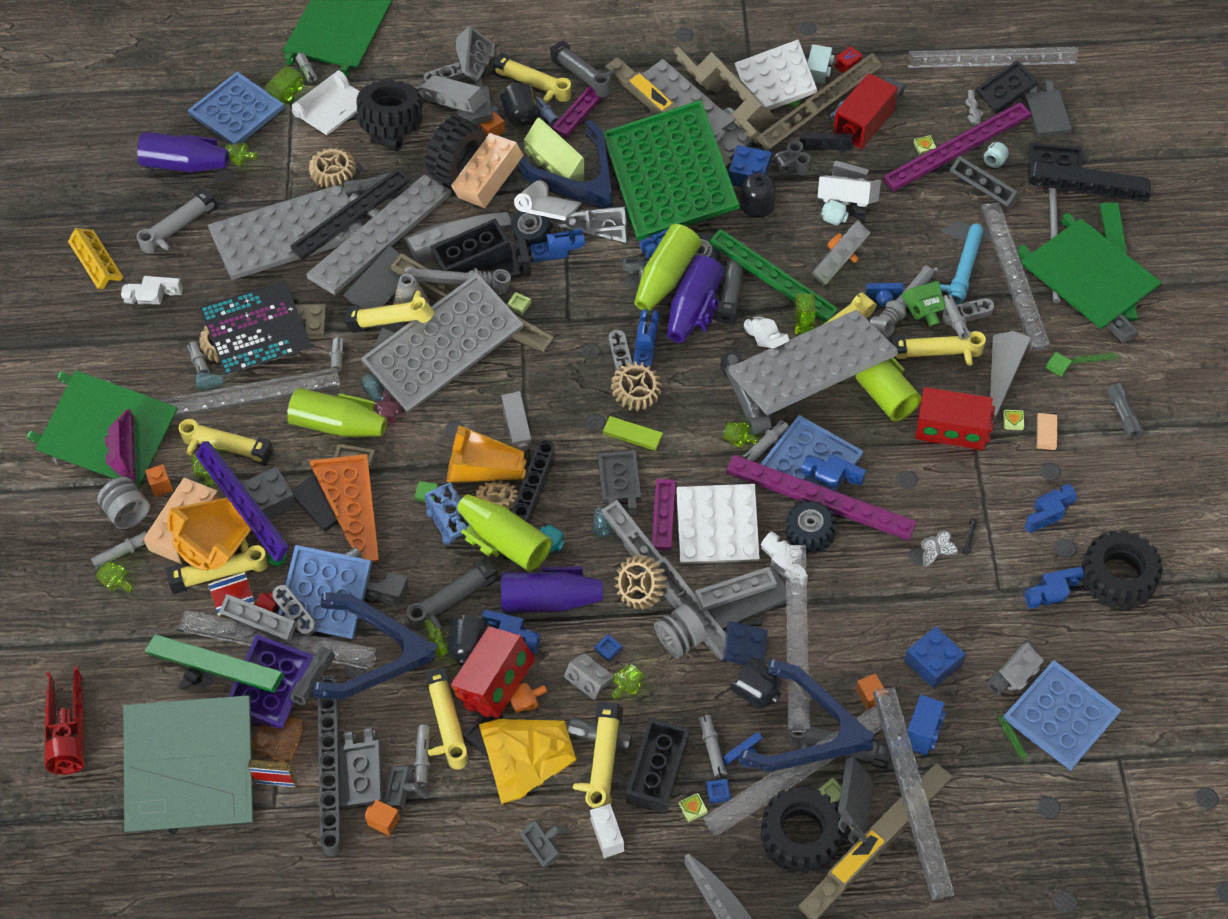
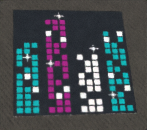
[200,281,312,375]

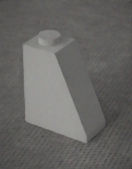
[501,391,532,452]

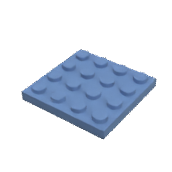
[188,72,285,148]
[761,415,864,492]
[278,545,373,640]
[1003,660,1122,771]

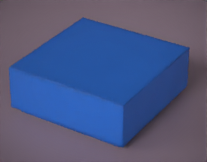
[594,634,623,662]
[706,779,731,804]

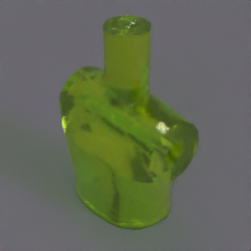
[225,143,258,166]
[722,421,759,447]
[191,453,214,487]
[95,560,133,592]
[424,619,448,657]
[610,663,645,701]

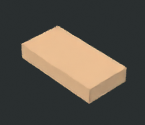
[1036,413,1057,450]

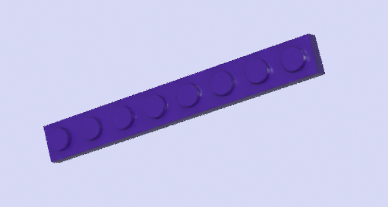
[196,441,289,562]

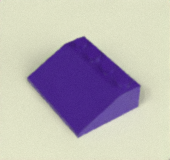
[228,634,314,729]

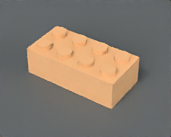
[451,133,524,208]
[144,478,220,564]

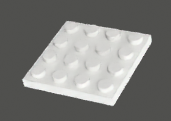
[735,40,818,110]
[677,484,760,564]

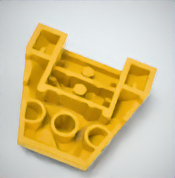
[479,719,576,804]

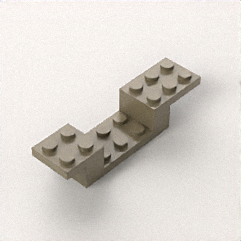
[674,46,775,145]

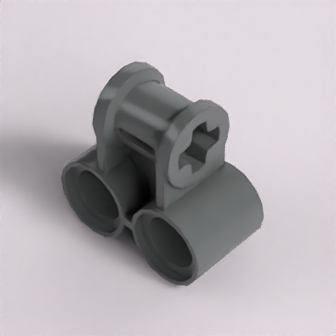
[772,140,811,176]

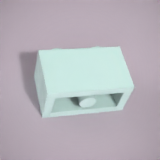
[807,44,834,84]

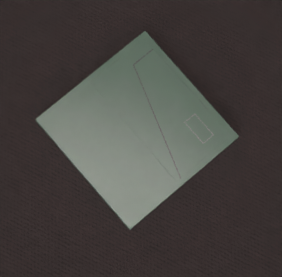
[123,696,254,833]

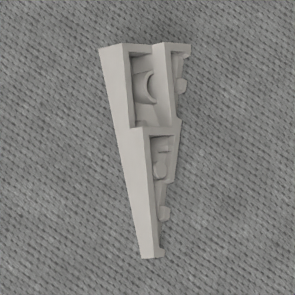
[548,206,629,243]
[990,331,1031,420]

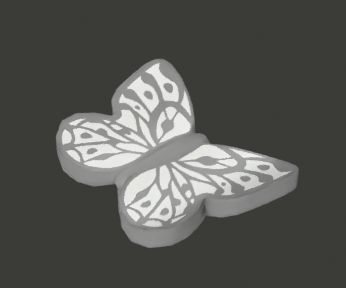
[921,530,958,568]

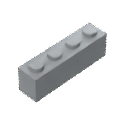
[421,75,486,113]

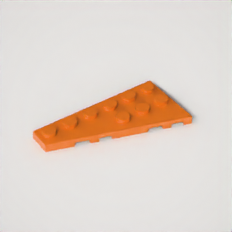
[309,454,379,564]

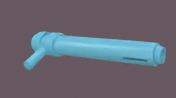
[940,224,983,305]

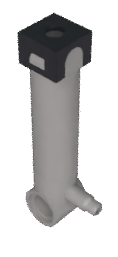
[137,187,218,254]

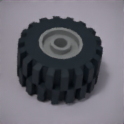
[786,500,836,554]

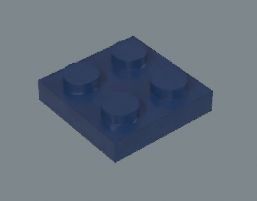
[723,621,768,665]

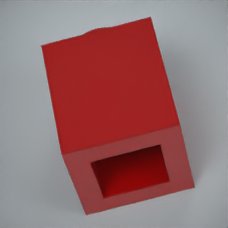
[835,46,863,74]

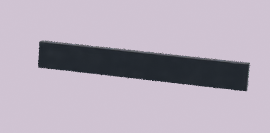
[290,168,410,261]

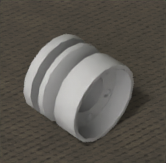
[97,477,150,529]
[654,604,707,659]

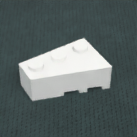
[818,175,881,207]

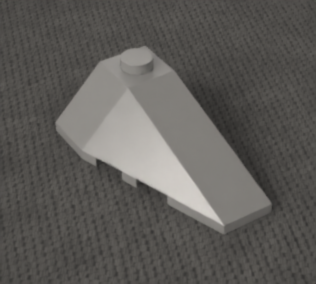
[456,26,495,82]

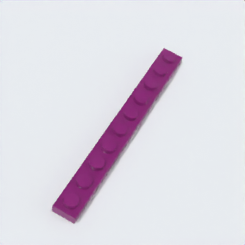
[883,102,1031,192]
[726,455,917,540]

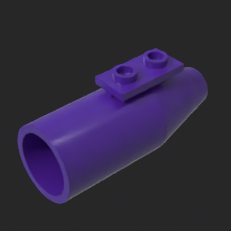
[137,132,230,172]
[667,255,724,343]
[501,567,603,613]

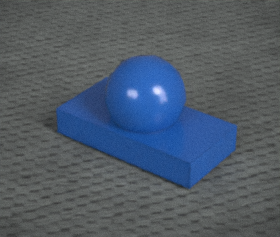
[865,283,903,307]
[723,732,763,768]

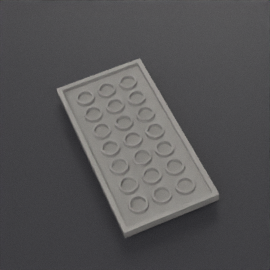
[208,185,363,280]
[361,273,524,414]
[728,310,898,415]

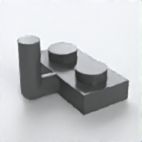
[622,257,651,280]
[383,766,430,809]
[520,820,569,868]

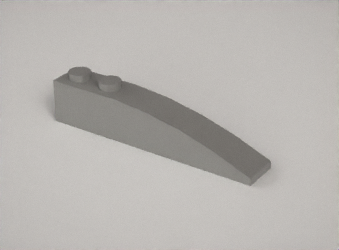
[403,212,511,263]
[685,854,752,919]

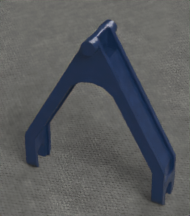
[517,120,613,208]
[313,592,437,700]
[739,660,873,772]

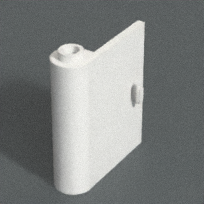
[292,70,360,135]
[514,180,581,220]

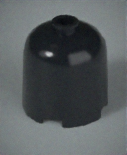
[500,82,538,127]
[740,173,775,218]
[447,615,491,666]
[729,656,782,708]

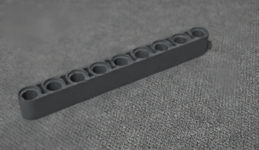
[318,676,342,856]

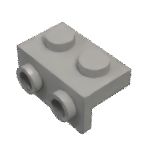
[999,643,1044,690]
[564,653,615,700]

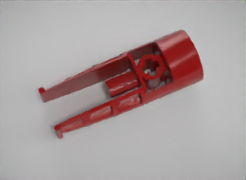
[44,667,84,775]

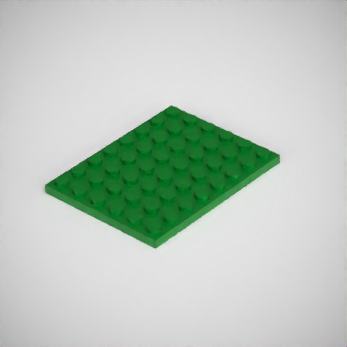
[603,100,740,241]

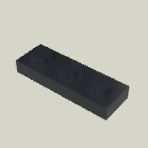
[799,133,852,151]

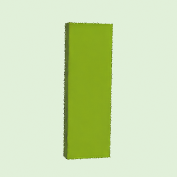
[603,416,663,451]

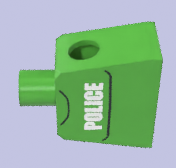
[902,281,945,327]

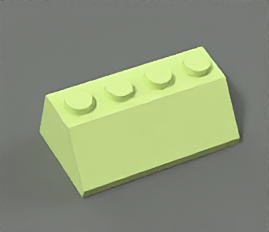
[524,118,585,182]

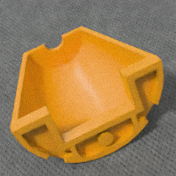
[446,425,526,483]
[167,497,251,570]

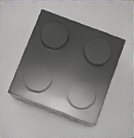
[242,466,297,520]

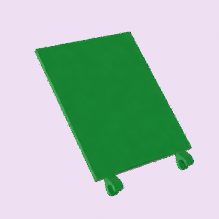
[283,0,392,77]
[1017,213,1162,329]
[26,370,178,488]

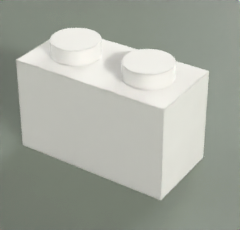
[590,804,624,858]

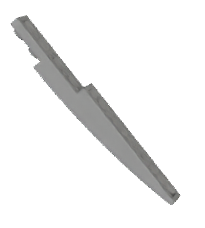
[601,500,726,661]

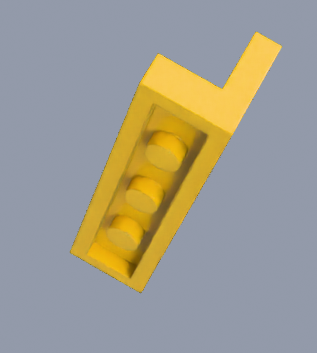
[68,228,123,289]

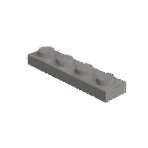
[811,221,870,286]
[695,567,777,611]
[219,594,297,641]

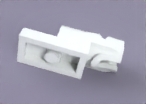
[121,276,183,304]
[744,316,790,348]
[761,531,808,590]

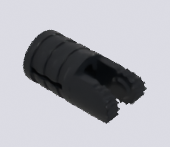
[370,136,403,152]

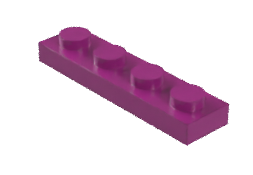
[552,86,603,139]
[652,479,675,551]

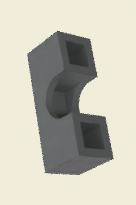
[364,571,409,606]

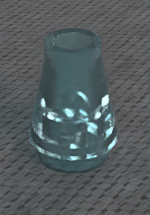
[195,372,223,390]
[361,374,383,403]
[592,507,611,537]

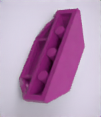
[105,409,137,486]

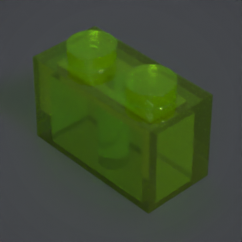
[265,65,304,105]
[793,294,816,334]

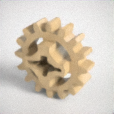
[476,480,518,509]

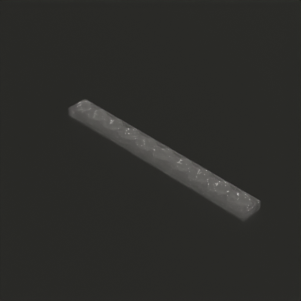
[907,47,1079,68]
[981,202,1050,351]
[160,368,341,417]
[785,545,810,732]
[178,610,377,670]
[873,687,954,901]
[703,704,890,837]

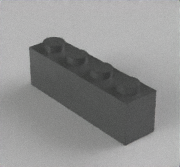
[949,156,1021,210]

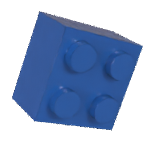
[729,145,771,187]
[905,626,965,689]
[903,694,946,756]

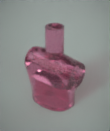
[374,390,398,423]

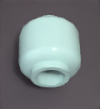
[983,142,1009,168]
[821,200,849,226]

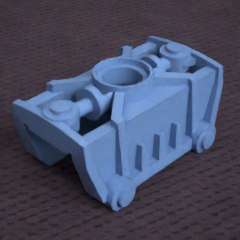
[425,482,469,546]

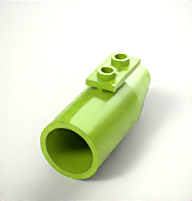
[634,224,701,312]
[855,357,921,422]
[287,388,387,437]
[457,494,552,572]

